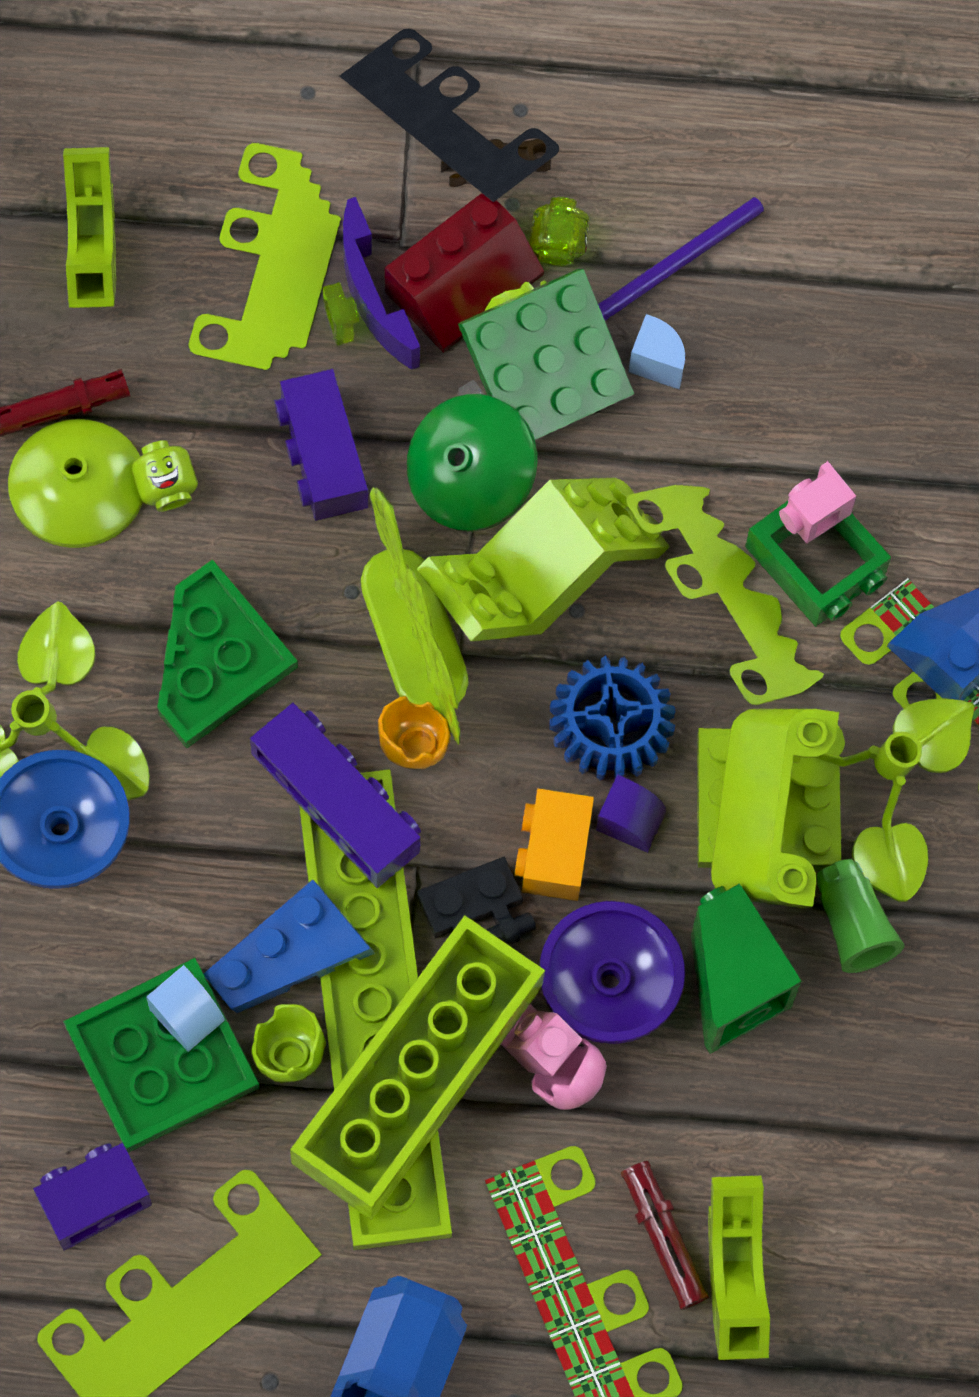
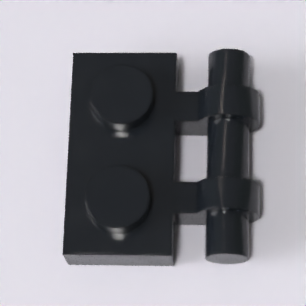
[417,856,536,945]

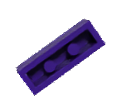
[274,369,368,521]

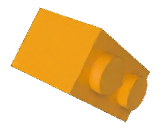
[514,788,594,901]

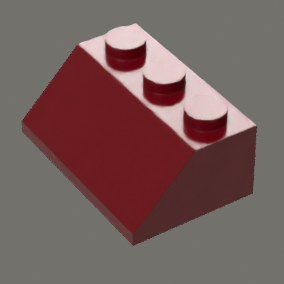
[385,193,544,353]

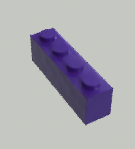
[250,703,421,889]

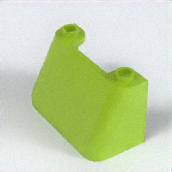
[711,709,839,908]

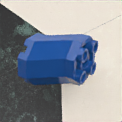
[330,1276,467,1397]

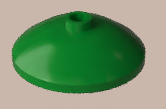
[406,394,538,532]

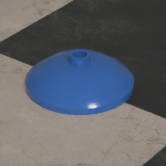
[0,750,130,889]

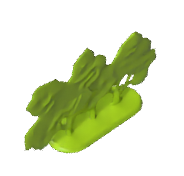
[360,487,469,745]

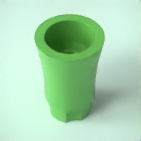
[816,859,905,973]

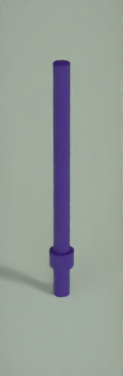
[598,197,764,321]

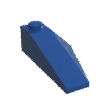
[887,588,979,701]

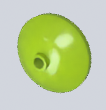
[8,419,143,548]

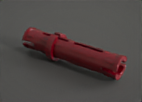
[0,369,130,437]
[620,1161,709,1310]

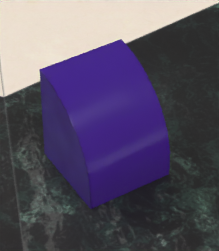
[596,774,666,853]

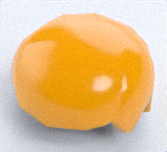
[378,696,451,769]

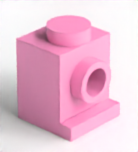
[779,461,856,544]
[501,1004,583,1076]

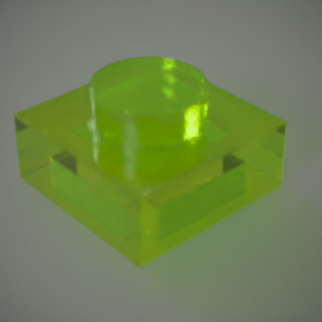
[323,282,360,346]

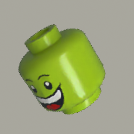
[132,440,198,512]

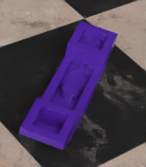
[343,197,420,370]

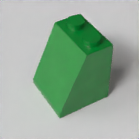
[691,883,802,1054]

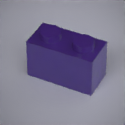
[33,1143,152,1251]

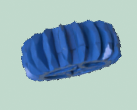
[549,655,676,781]

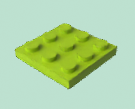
[697,728,841,871]

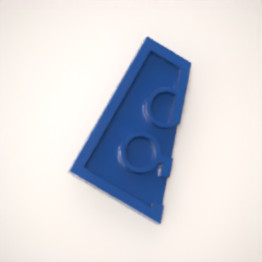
[204,880,375,1013]

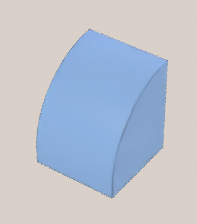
[629,314,685,389]
[146,965,225,1052]

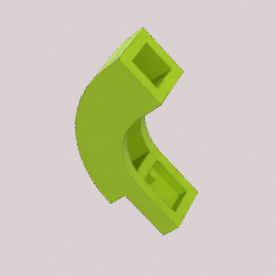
[63,147,116,308]
[708,1175,770,1360]

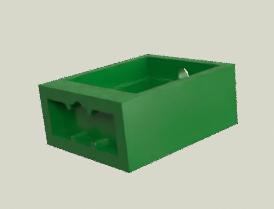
[745,501,891,627]

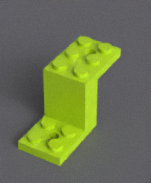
[417,478,670,642]

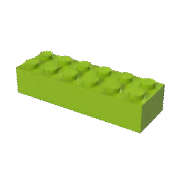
[290,916,545,1220]

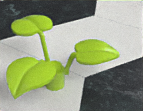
[0,601,150,801]
[790,698,974,902]

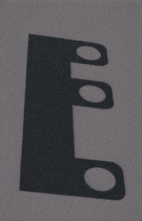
[339,28,559,202]

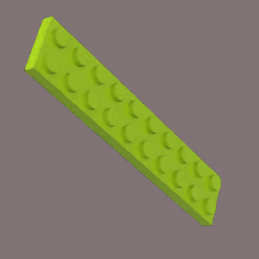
[299,769,452,1250]

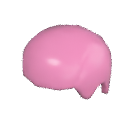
[532,1038,607,1110]

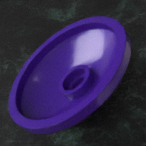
[539,901,685,1044]

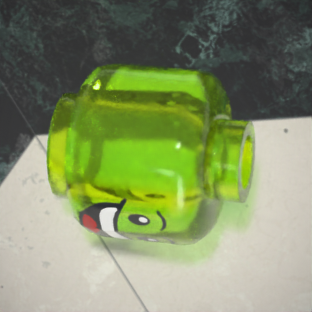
[529,197,590,266]

